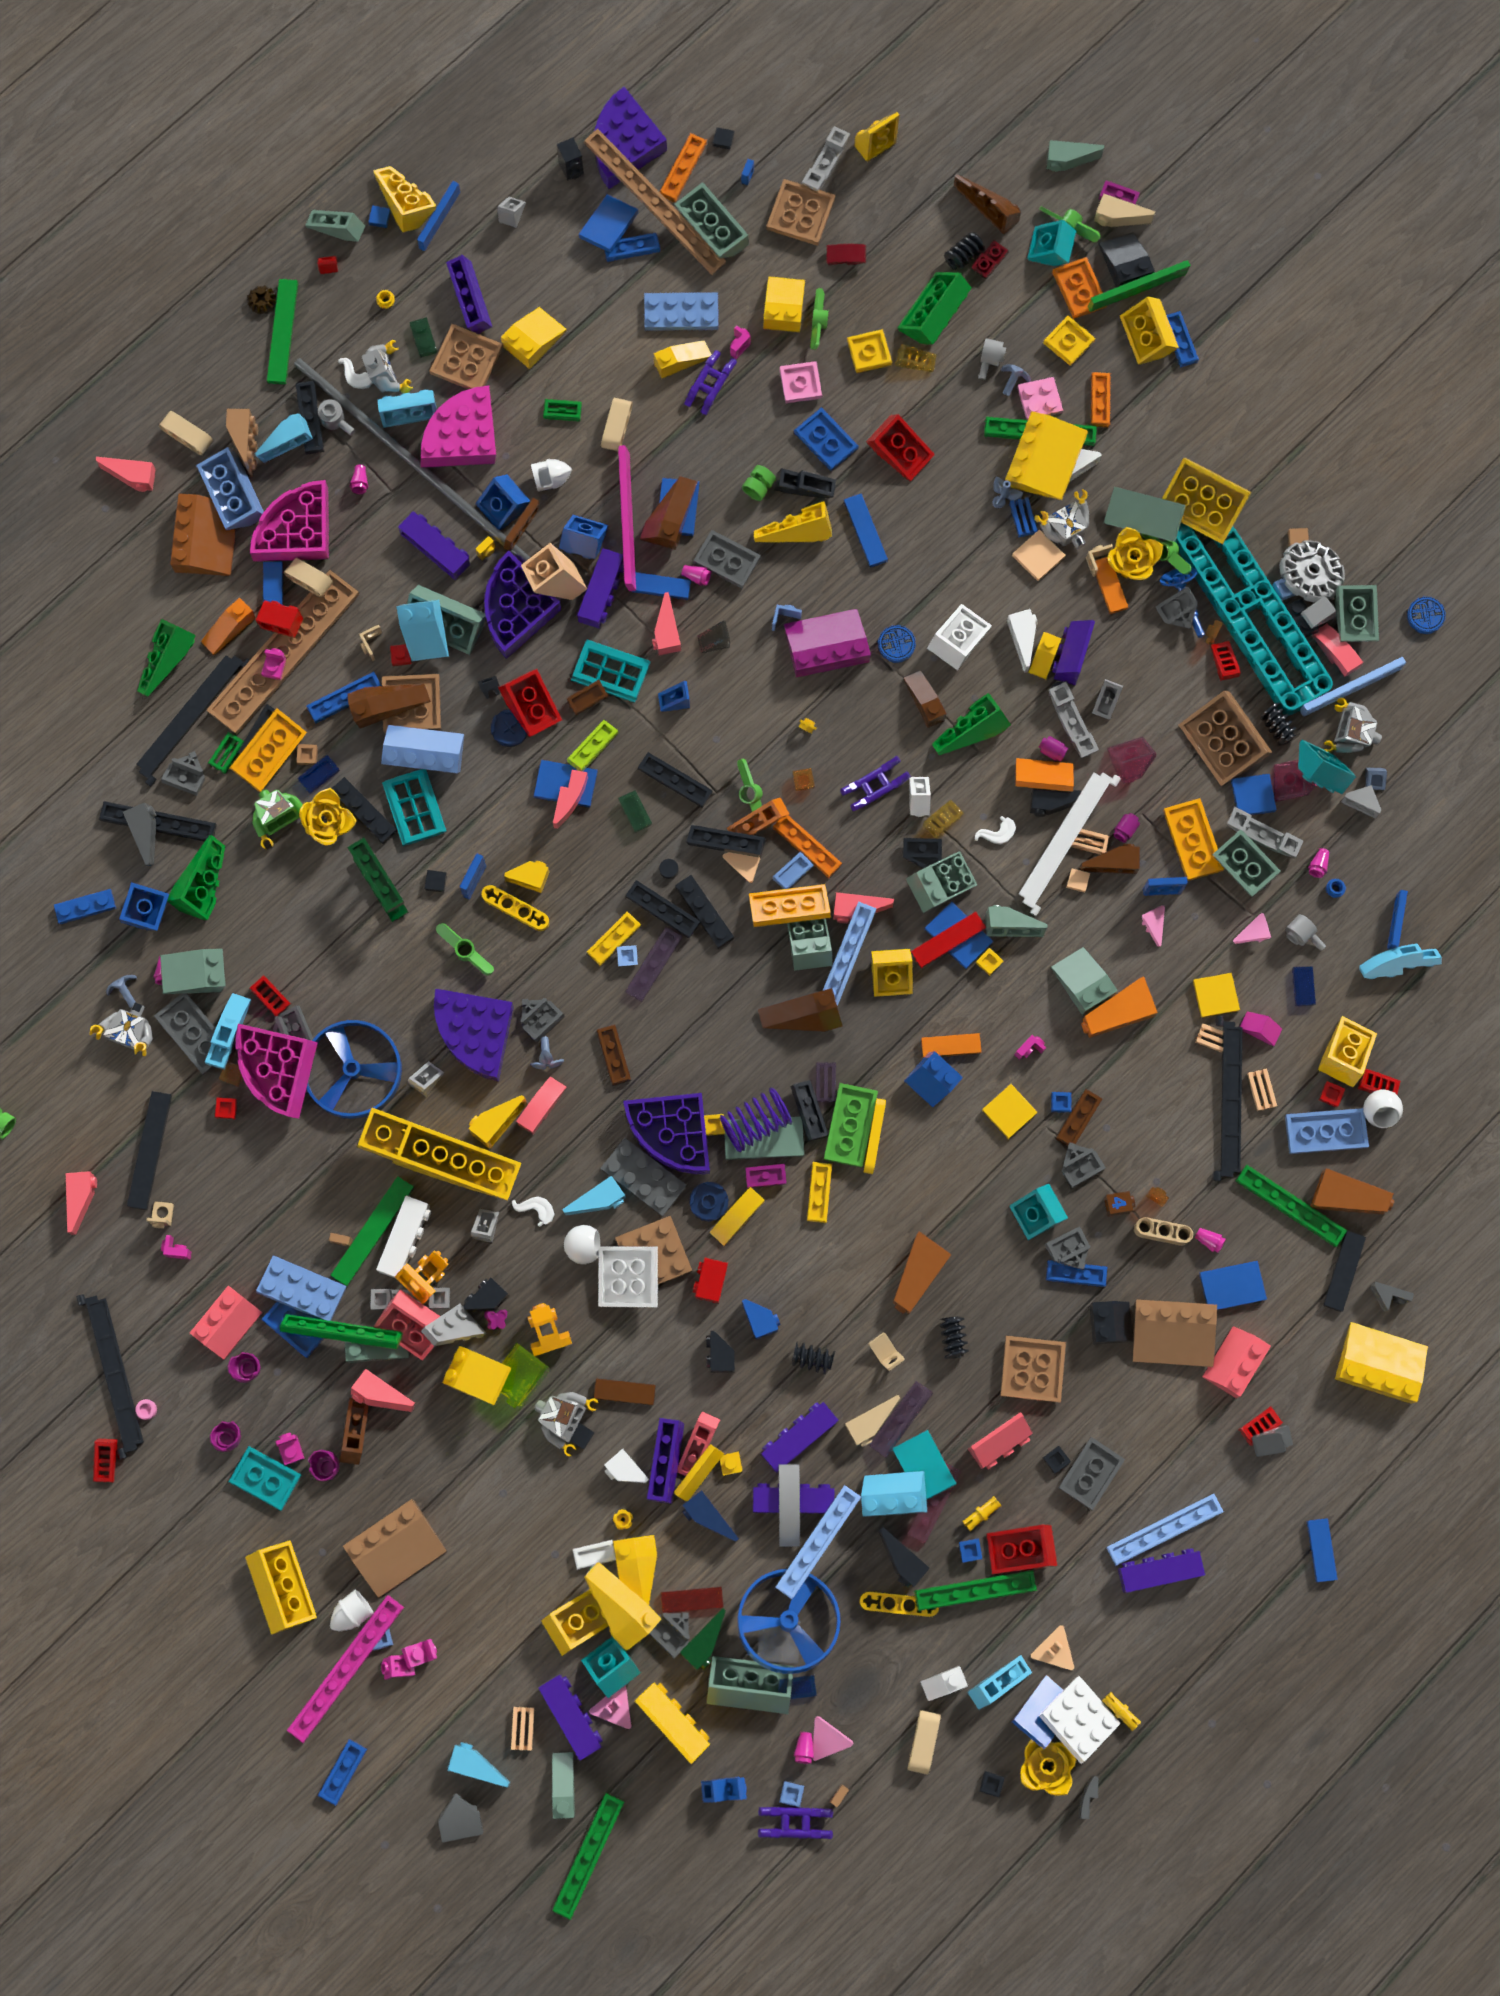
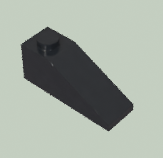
[1030,788,1082,817]

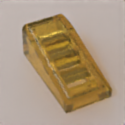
[895,344,937,372]
[923,800,964,839]

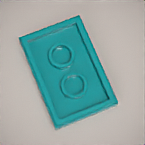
[892,1430,956,1500]
[228,1446,302,1511]

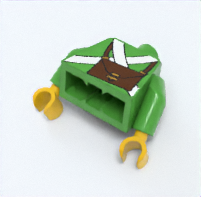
[252,790,303,850]

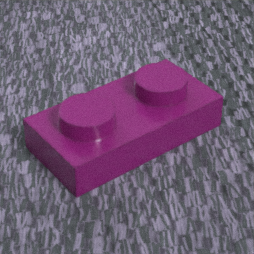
[1099,181,1140,205]
[745,1164,787,1188]

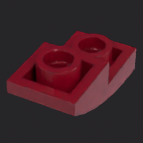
[971,240,1009,279]
[827,244,866,265]

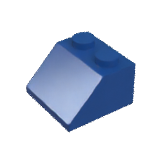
[475,475,531,530]
[559,515,608,559]
[119,882,169,931]
[904,1051,963,1107]

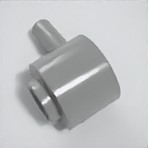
[979,339,1006,380]
[318,400,355,436]
[1285,914,1326,951]

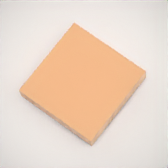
[1012,529,1065,581]

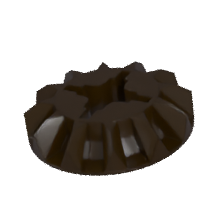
[247,285,277,314]

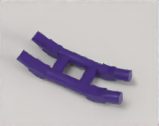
[684,350,737,416]
[840,756,911,811]
[758,1807,833,1839]

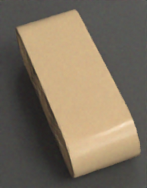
[601,398,632,451]
[159,411,214,456]
[284,558,333,597]
[1134,1218,1193,1245]
[908,1710,941,1775]

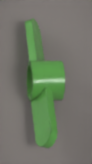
[1039,206,1100,242]
[810,288,828,350]
[1141,533,1191,575]
[737,759,763,812]
[436,923,494,976]

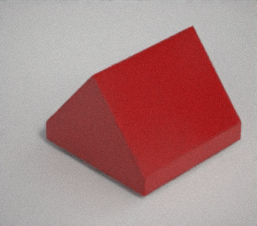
[317,256,338,274]

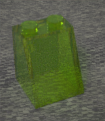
[499,1343,551,1409]

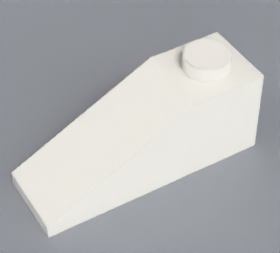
[1007,609,1038,673]

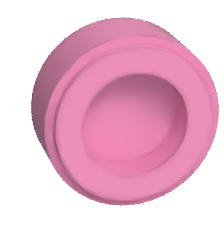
[136,1399,157,1420]

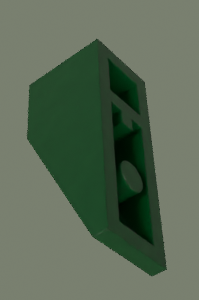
[680,1608,726,1670]

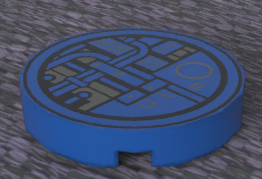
[1407,597,1445,634]
[878,625,916,663]

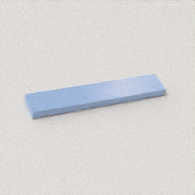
[1300,657,1406,717]
[823,901,876,1006]
[775,1485,861,1599]
[1106,1494,1223,1566]

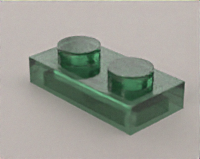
[409,317,438,358]
[618,790,652,833]

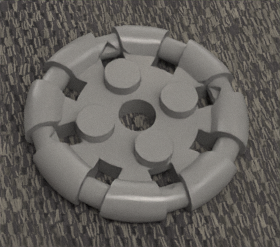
[1280,540,1345,602]

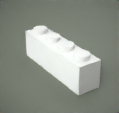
[376,1196,431,1279]

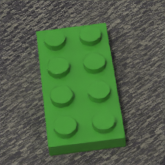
[824,1083,878,1168]

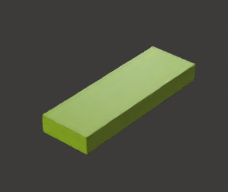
[567,720,618,772]

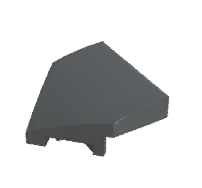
[1155,586,1198,629]
[161,751,205,796]
[521,998,565,1043]
[273,1005,313,1041]
[1062,1142,1106,1189]
[1044,1226,1090,1270]
[648,1612,690,1659]
[438,1793,483,1843]

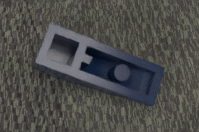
[682,1490,739,1542]

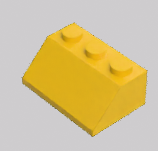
[1120,297,1179,365]

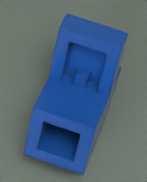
[701,1777,747,1802]

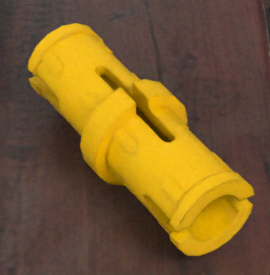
[962,1496,1001,1531]
[1102,1692,1141,1731]

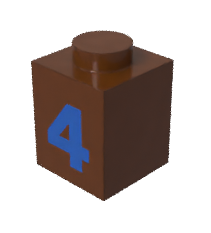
[1104,1191,1135,1217]

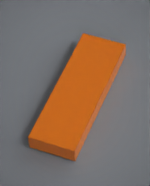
[1091,372,1110,427]
[1095,557,1128,614]
[921,1033,981,1058]

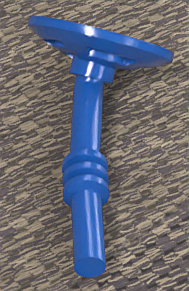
[1160,567,1205,638]

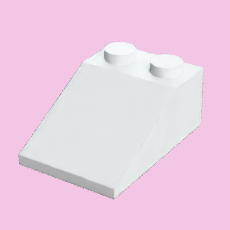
[927,604,992,670]

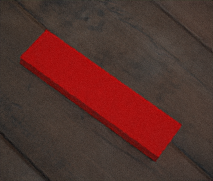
[911,912,986,968]

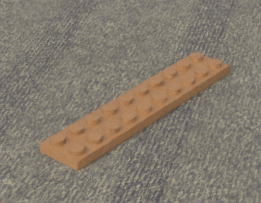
[207,570,360,735]

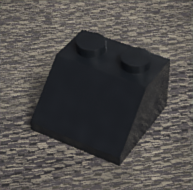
[1089,1301,1133,1345]

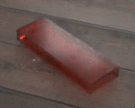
[661,1587,723,1613]

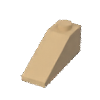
[1094,194,1155,227]
[845,1395,900,1447]

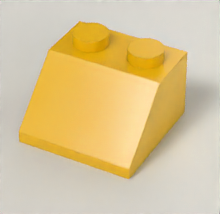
[871,949,913,997]

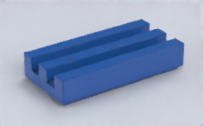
[1009,497,1037,537]

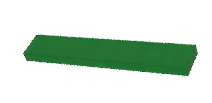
[1087,260,1191,312]
[267,279,298,385]
[984,417,1097,446]
[1235,1165,1347,1247]
[330,1176,414,1287]
[280,1314,402,1349]
[914,1570,1037,1611]
[552,1793,624,1920]

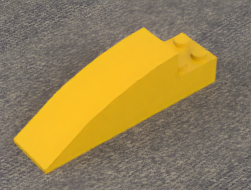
[357,1108,521,1200]

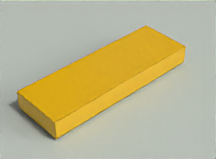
[587,912,641,966]
[807,1162,832,1223]
[674,1444,724,1502]

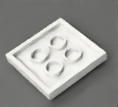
[598,1247,658,1307]
[1039,1676,1121,1764]

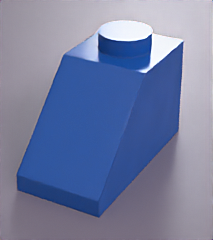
[742,1299,780,1340]

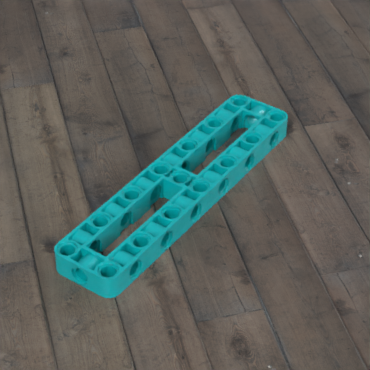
[1175,523,1333,716]

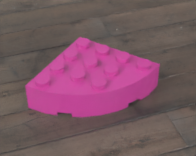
[421,385,496,467]
[250,480,329,561]
[236,1024,318,1119]

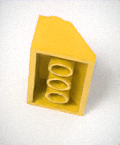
[245,1541,317,1635]

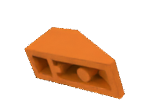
[201,598,256,655]
[727,798,789,835]

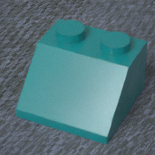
[1027,220,1076,266]
[1009,1184,1068,1240]
[581,1637,641,1698]

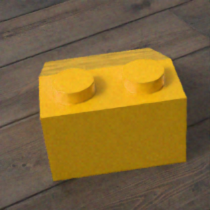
[854,112,899,162]
[763,277,805,332]
[501,307,567,369]
[1318,1016,1377,1087]
[468,1095,528,1149]
[442,1346,511,1405]
[541,1589,609,1656]

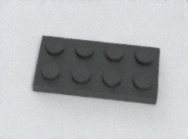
[154,993,234,1075]
[600,1138,687,1217]

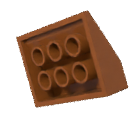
[171,494,236,576]

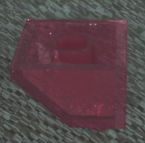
[1107,736,1157,784]
[1274,760,1316,802]

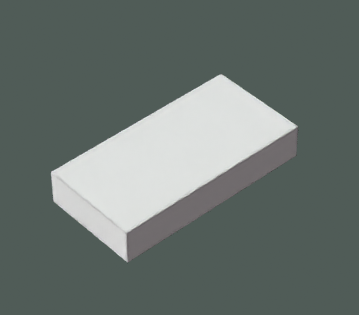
[573,1540,616,1570]

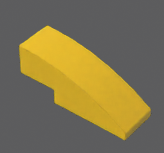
[710,1187,765,1246]

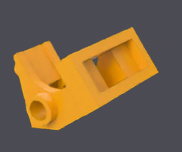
[395,1250,448,1304]
[528,1303,572,1356]

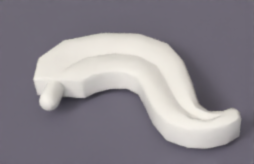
[338,358,373,389]
[975,816,1016,845]
[512,1197,555,1227]

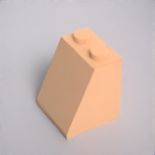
[521,543,587,600]

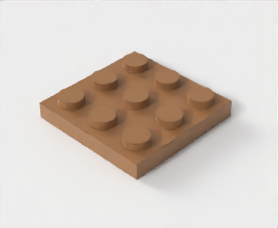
[766,179,836,246]
[429,324,503,389]
[382,674,441,733]
[615,1216,692,1285]
[1000,1336,1066,1403]

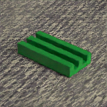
[543,399,582,422]
[208,732,244,774]

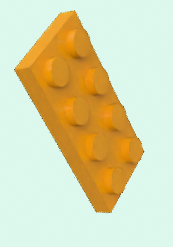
[230,708,307,792]
[1163,798,1225,881]
[749,884,831,927]

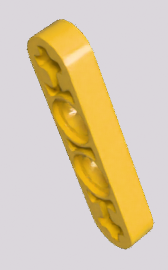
[482,885,549,931]
[863,1098,886,1174]
[860,1592,939,1617]

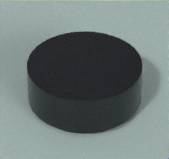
[659,859,679,879]

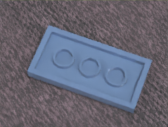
[644,292,718,331]
[1285,1108,1369,1154]
[256,1256,346,1321]

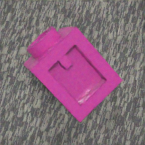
[730,326,751,360]
[261,648,286,680]
[1014,1035,1046,1060]
[161,1235,192,1260]
[275,1433,305,1466]
[402,1639,437,1669]
[381,1655,415,1680]

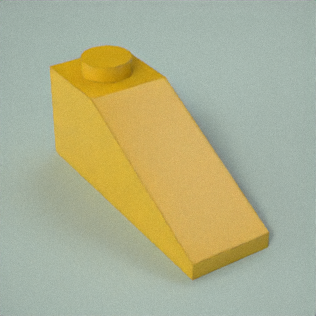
[654,341,711,379]

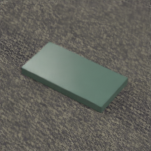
[1104,486,1186,542]
[724,1117,804,1160]

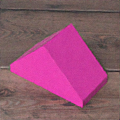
[1240,1011,1282,1047]

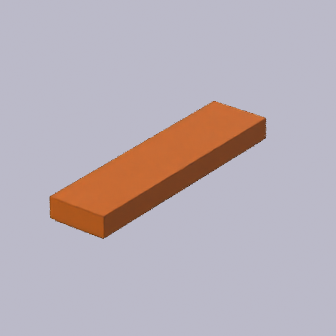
[660,133,707,203]
[773,815,842,878]

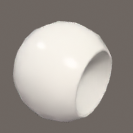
[1363,1090,1403,1128]
[564,1225,600,1264]

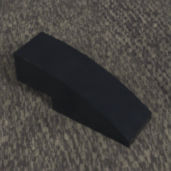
[774,468,836,498]

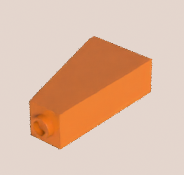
[1081,977,1158,1038]

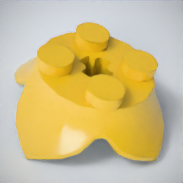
[1108,527,1163,580]
[299,788,356,846]
[1020,1739,1077,1796]

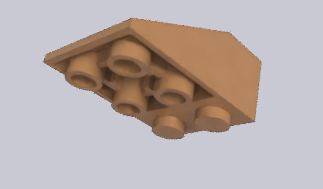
[226,409,258,477]

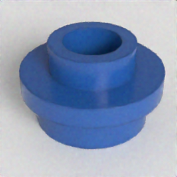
[1326,879,1346,898]

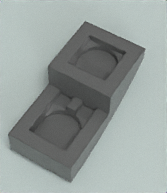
[1079,1775,1098,1819]

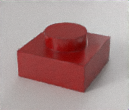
[390,644,411,666]
[1319,1081,1345,1108]
[215,1098,238,1120]

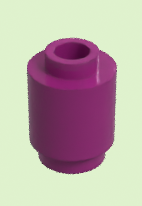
[1039,736,1068,761]
[1113,813,1140,843]

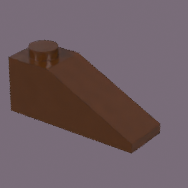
[904,671,946,728]
[1079,844,1140,874]
[339,1397,369,1465]

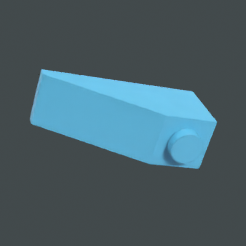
[255,413,313,463]
[562,1176,626,1215]
[968,1655,1032,1709]
[448,1742,510,1787]

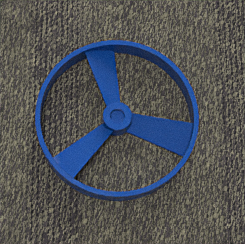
[306,1020,402,1119]
[737,1569,840,1674]

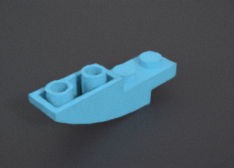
[1359,944,1442,979]
[205,993,251,1070]

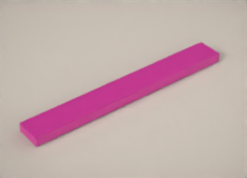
[618,445,636,591]
[287,1595,405,1743]

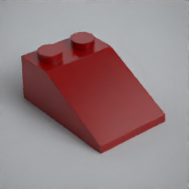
[866,414,935,481]
[498,669,562,737]
[987,1525,1057,1574]

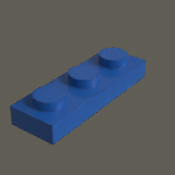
[54,889,116,924]

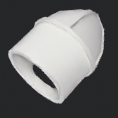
[531,459,572,492]
[330,1590,374,1631]

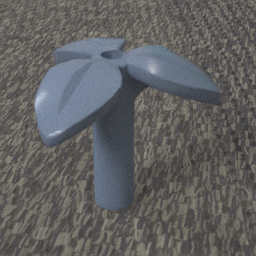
[1001,364,1031,396]
[993,477,1023,508]
[106,975,137,1008]
[530,1037,564,1070]

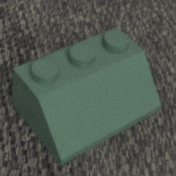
[1212,830,1281,897]

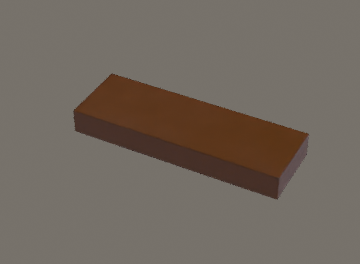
[504,498,539,551]
[597,1025,631,1086]
[1056,1089,1102,1146]
[594,1378,656,1406]

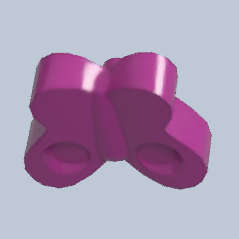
[484,1309,507,1329]

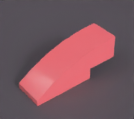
[1312,624,1363,677]
[553,770,588,829]
[516,1077,567,1135]

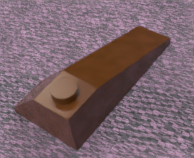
[953,174,1021,235]
[640,476,698,550]
[347,684,431,729]
[758,988,843,1032]

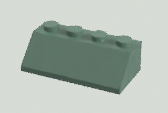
[674,183,749,258]
[407,585,486,655]
[707,1656,794,1714]

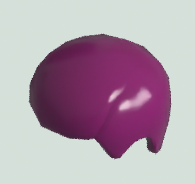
[227,1352,261,1383]
[210,1421,241,1452]
[308,1450,339,1482]

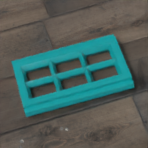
[571,639,651,703]
[382,769,447,846]

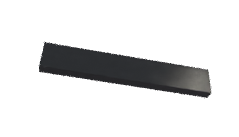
[99,801,217,841]
[127,1091,172,1210]

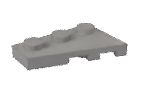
[421,1304,486,1346]

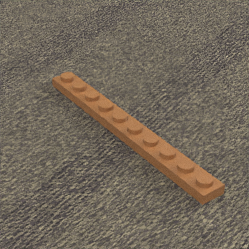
[584,128,726,275]

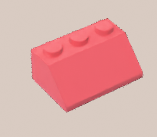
[190,1286,263,1360]
[374,1289,440,1361]
[1202,1326,1271,1399]
[968,1412,1033,1469]

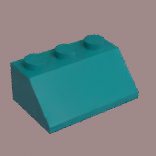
[1298,740,1357,794]

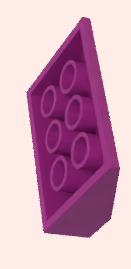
[784,609,871,678]

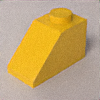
[1028,632,1061,679]
[504,861,549,893]

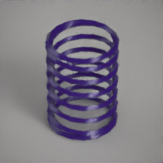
[720,1087,792,1153]

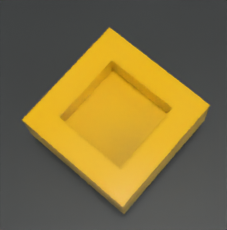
[475,536,495,560]
[976,948,1003,976]
[704,1114,725,1136]
[720,1452,743,1476]

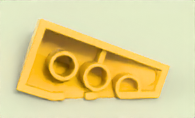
[374,166,436,232]
[754,502,832,542]
[613,1535,657,1605]
[584,1562,661,1651]

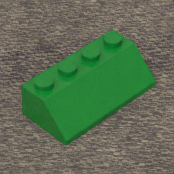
[897,272,972,345]

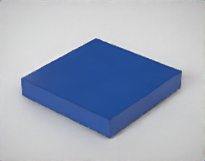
[1231,774,1277,815]
[460,853,486,900]
[1143,877,1188,896]

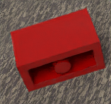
[256,600,303,638]
[693,1258,728,1304]

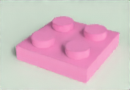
[780,361,822,404]
[1017,377,1063,420]

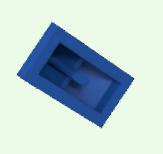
[658,681,690,712]

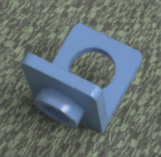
[772,605,802,631]

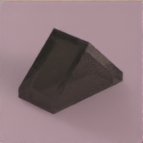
[697,621,730,653]

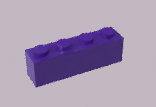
[446,255,492,334]
[398,511,470,580]
[577,548,624,629]
[761,1402,839,1473]
[647,1418,685,1504]
[753,1483,834,1514]
[1118,1548,1205,1593]
[538,1674,603,1760]

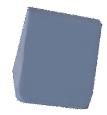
[1365,767,1387,790]

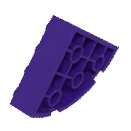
[595,87,667,189]
[484,550,561,659]
[434,989,514,1082]
[623,1093,710,1174]

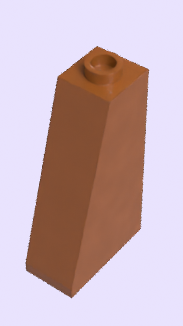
[1310,1168,1394,1214]
[893,1231,951,1314]

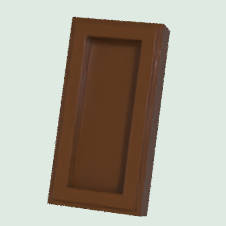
[566,680,609,715]

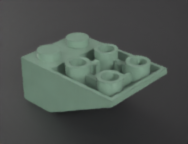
[906,851,977,913]
[787,918,833,971]

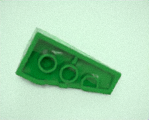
[137,619,196,696]
[932,693,1011,755]
[167,835,225,921]

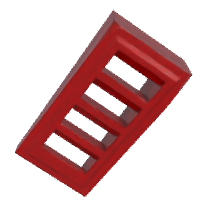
[1211,641,1241,681]
[249,975,291,1016]
[1358,1069,1401,1095]
[1238,1406,1283,1446]
[93,1439,117,1482]

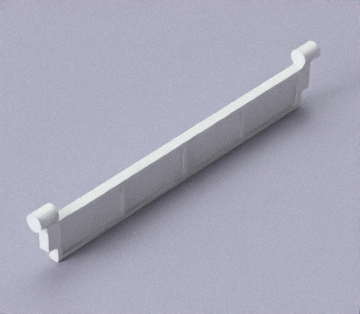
[1019,773,1121,916]

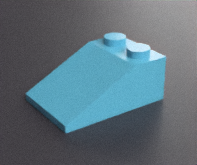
[396,600,449,661]

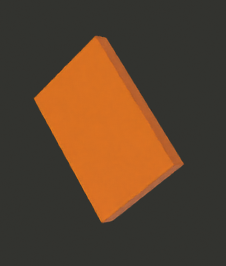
[1052,257,1107,319]
[1015,758,1074,792]

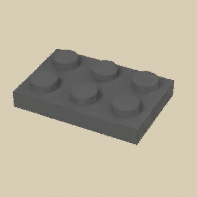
[693,530,761,589]
[1058,1437,1125,1510]

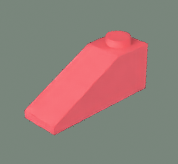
[96,457,156,492]
[652,592,681,656]
[833,892,894,924]
[66,1171,97,1235]
[351,1369,415,1412]
[677,1412,720,1476]

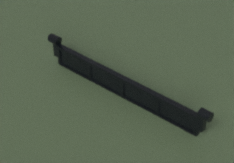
[136,655,250,787]
[1213,1016,1243,1181]
[76,1294,144,1460]

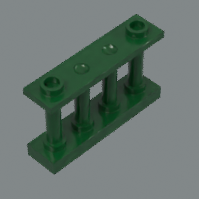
[347,837,409,923]

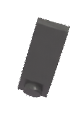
[123,803,156,866]

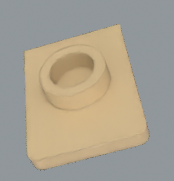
[1086,544,1113,577]
[359,625,382,661]
[146,1202,174,1228]
[869,1333,905,1371]

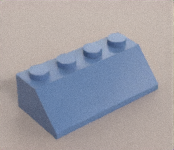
[197,447,264,530]
[381,725,464,773]

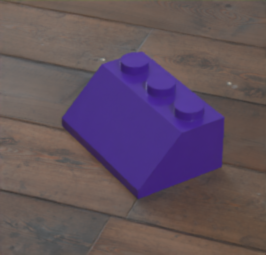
[1052,620,1095,685]

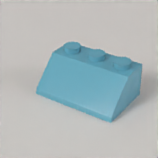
[378,390,437,428]
[861,1471,927,1517]

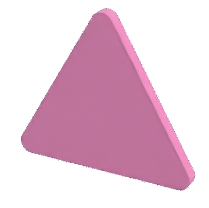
[1142,905,1165,946]
[1233,913,1271,944]
[589,1685,631,1729]
[813,1716,853,1761]

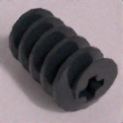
[944,232,985,270]
[1260,702,1300,746]
[939,1316,969,1359]
[792,1342,836,1375]

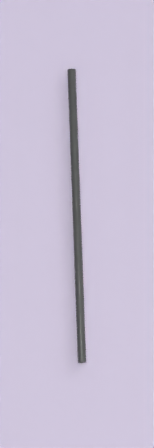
[294,358,531,563]

